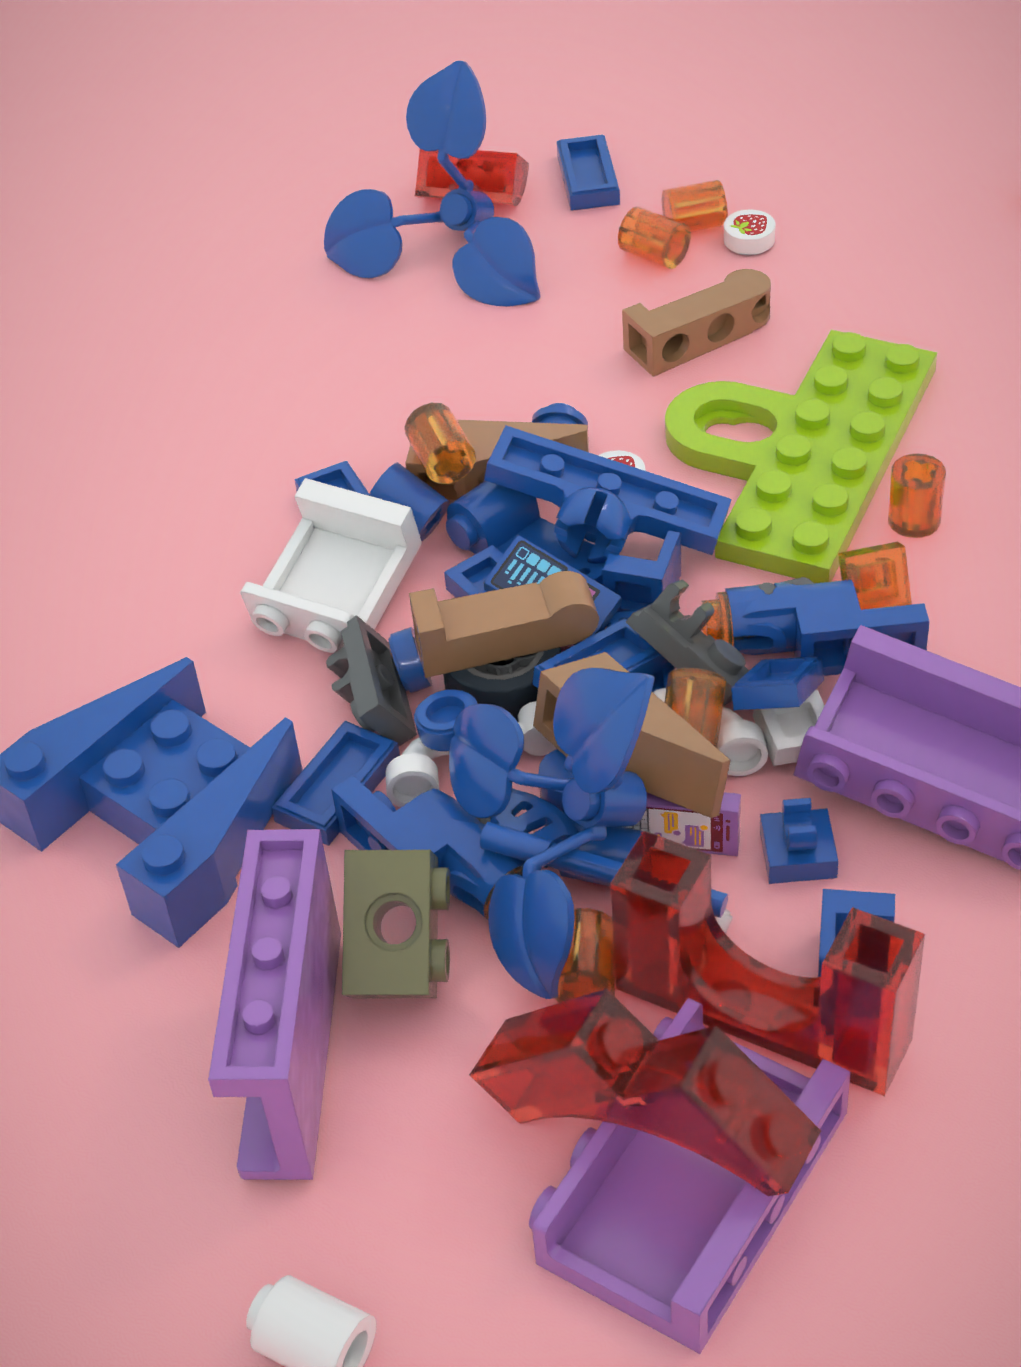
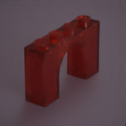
[610,830,925,1096]

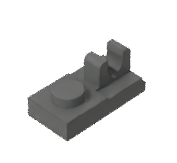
[626,580,749,708]
[326,615,417,746]

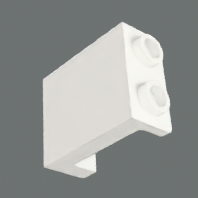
[240,478,422,653]

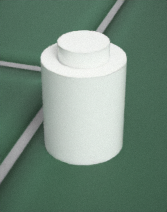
[246,1275,376,1367]

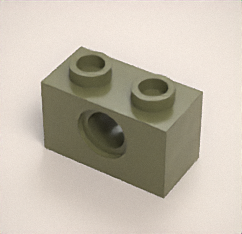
[342,850,450,998]

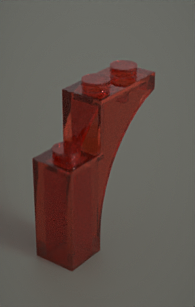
[469,988,821,1196]

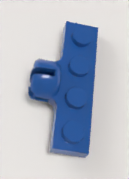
[484,425,732,563]

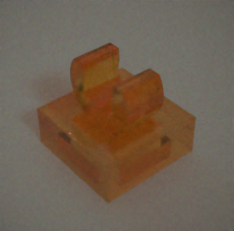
[838,541,912,610]

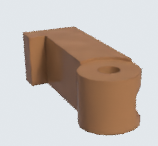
[622,269,771,377]
[409,571,599,678]

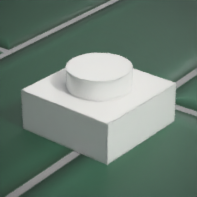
[753,690,825,766]

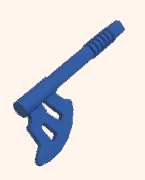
[480,789,728,918]

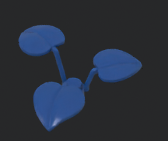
[324,61,541,306]
[449,668,655,999]

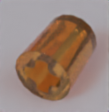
[661,180,728,235]
[618,206,691,269]
[404,402,476,484]
[888,453,946,538]
[664,668,726,748]
[555,908,617,1009]

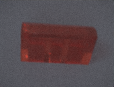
[415,149,529,206]

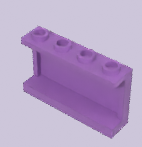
[793,625,1021,871]
[208,829,341,1180]
[529,998,850,1354]

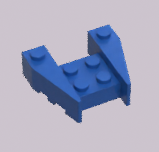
[0,657,303,948]

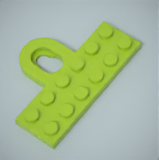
[665,329,937,583]

